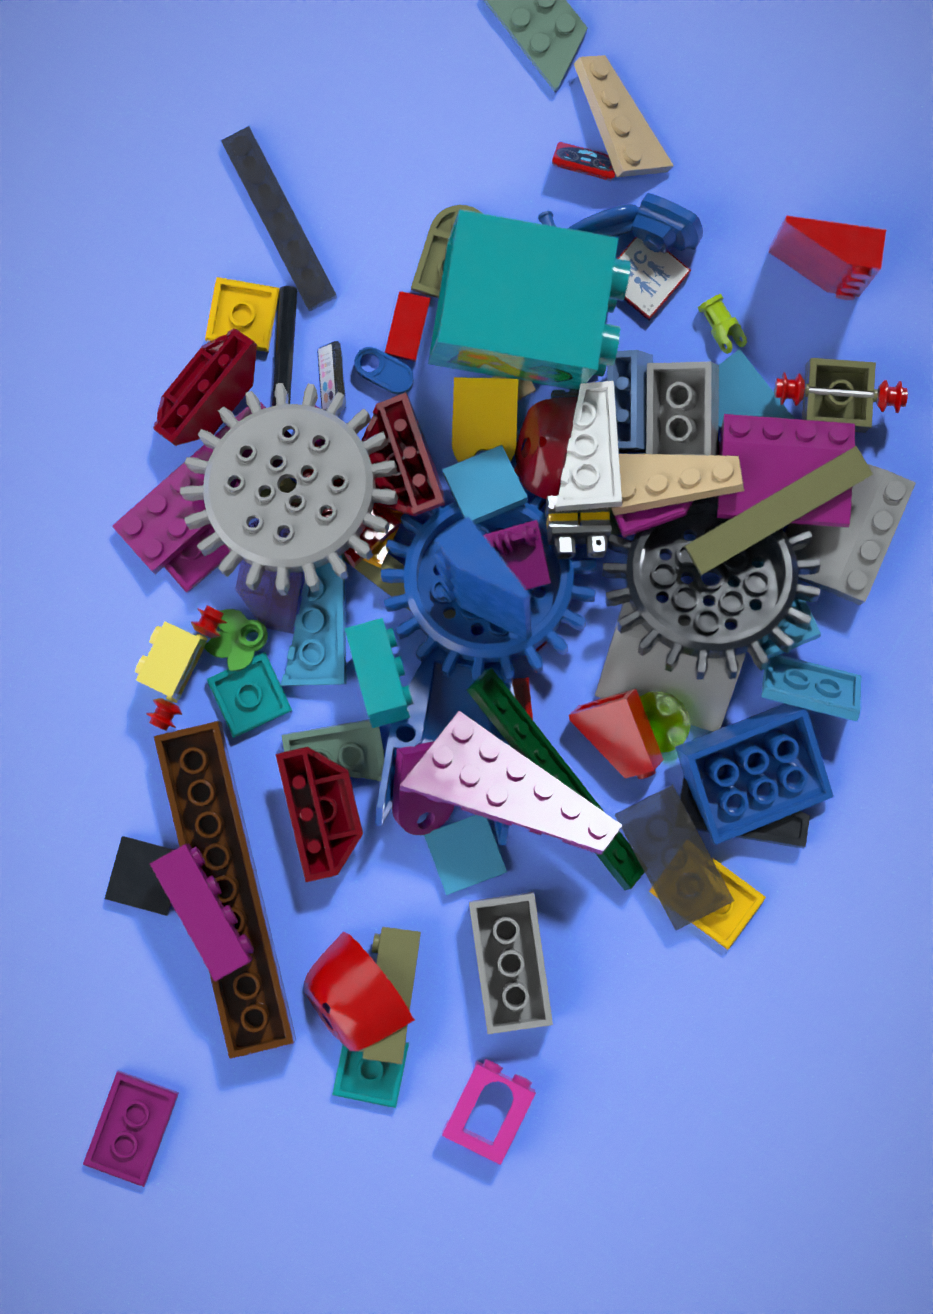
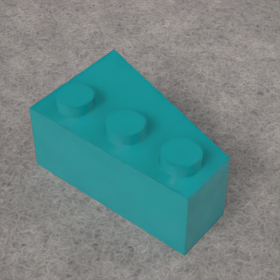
[345,618,413,728]

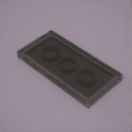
[615,784,734,931]

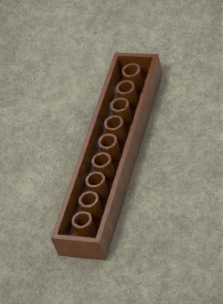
[153,721,297,1059]

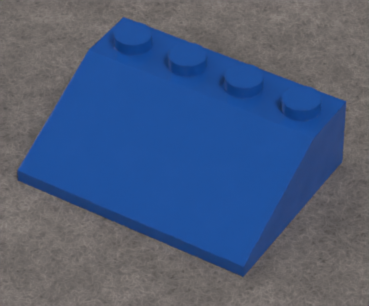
[434,516,532,639]
[675,703,834,845]

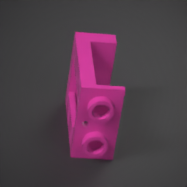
[441,1059,536,1165]

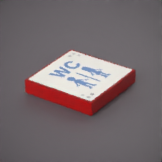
[617,237,691,321]

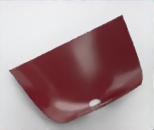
[515,397,578,500]

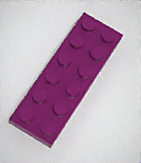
[112,402,292,575]

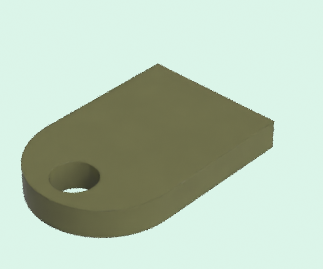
[411,205,482,298]

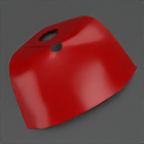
[304,931,415,1051]

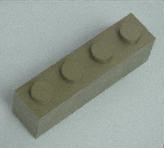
[358,926,421,1064]

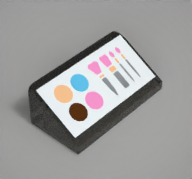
[317,341,346,411]

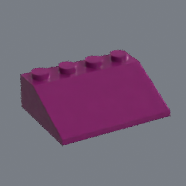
[717,414,855,528]

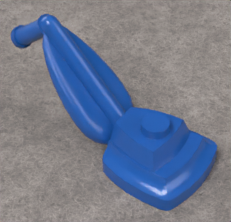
[537,193,703,254]

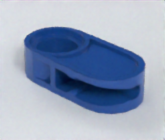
[354,347,414,395]

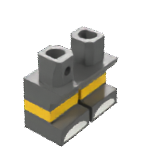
[544,496,612,559]

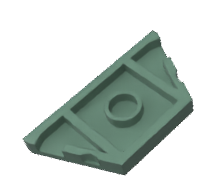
[483,0,588,92]

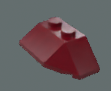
[153,328,257,446]
[362,392,445,516]
[275,746,363,882]

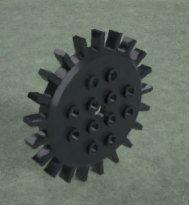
[602,496,821,680]

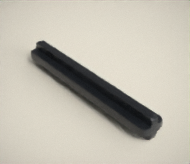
[272,286,297,406]

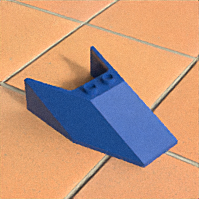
[375,647,515,845]

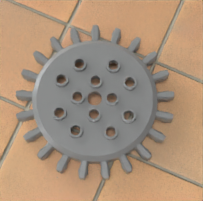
[180,383,398,595]

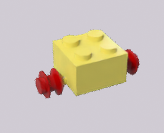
[134,605,227,731]

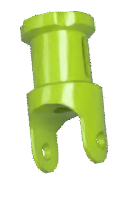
[697,294,747,354]

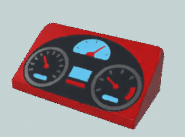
[552,142,615,182]

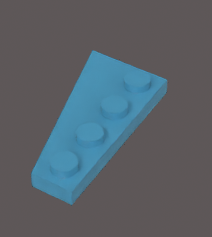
[281,554,347,686]

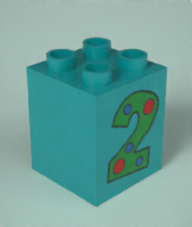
[428,209,631,391]

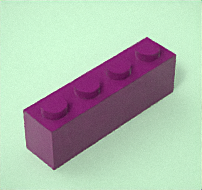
[150,844,254,981]

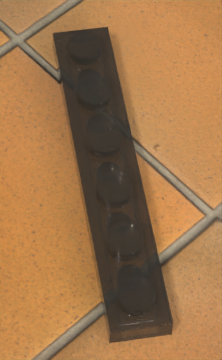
[221,126,337,312]

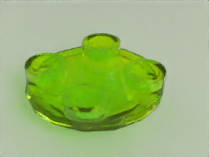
[639,691,691,753]

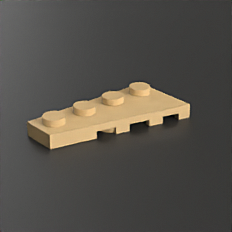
[612,454,744,516]

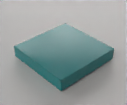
[206,652,293,738]
[332,1042,410,1108]

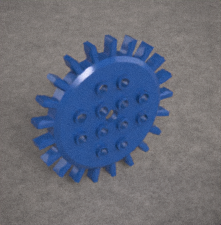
[381,476,596,684]

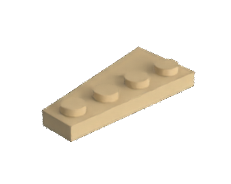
[573,55,674,177]

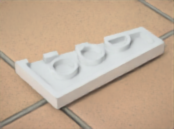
[555,381,622,512]

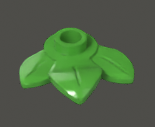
[204,609,268,671]

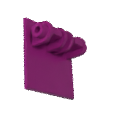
[484,520,551,590]

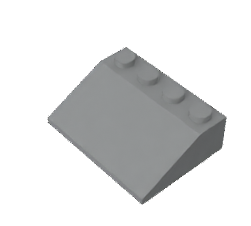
[785,464,916,605]
[594,602,746,732]

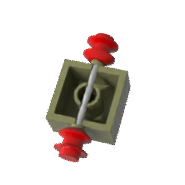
[774,358,908,433]

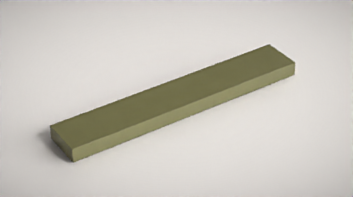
[684,446,873,575]

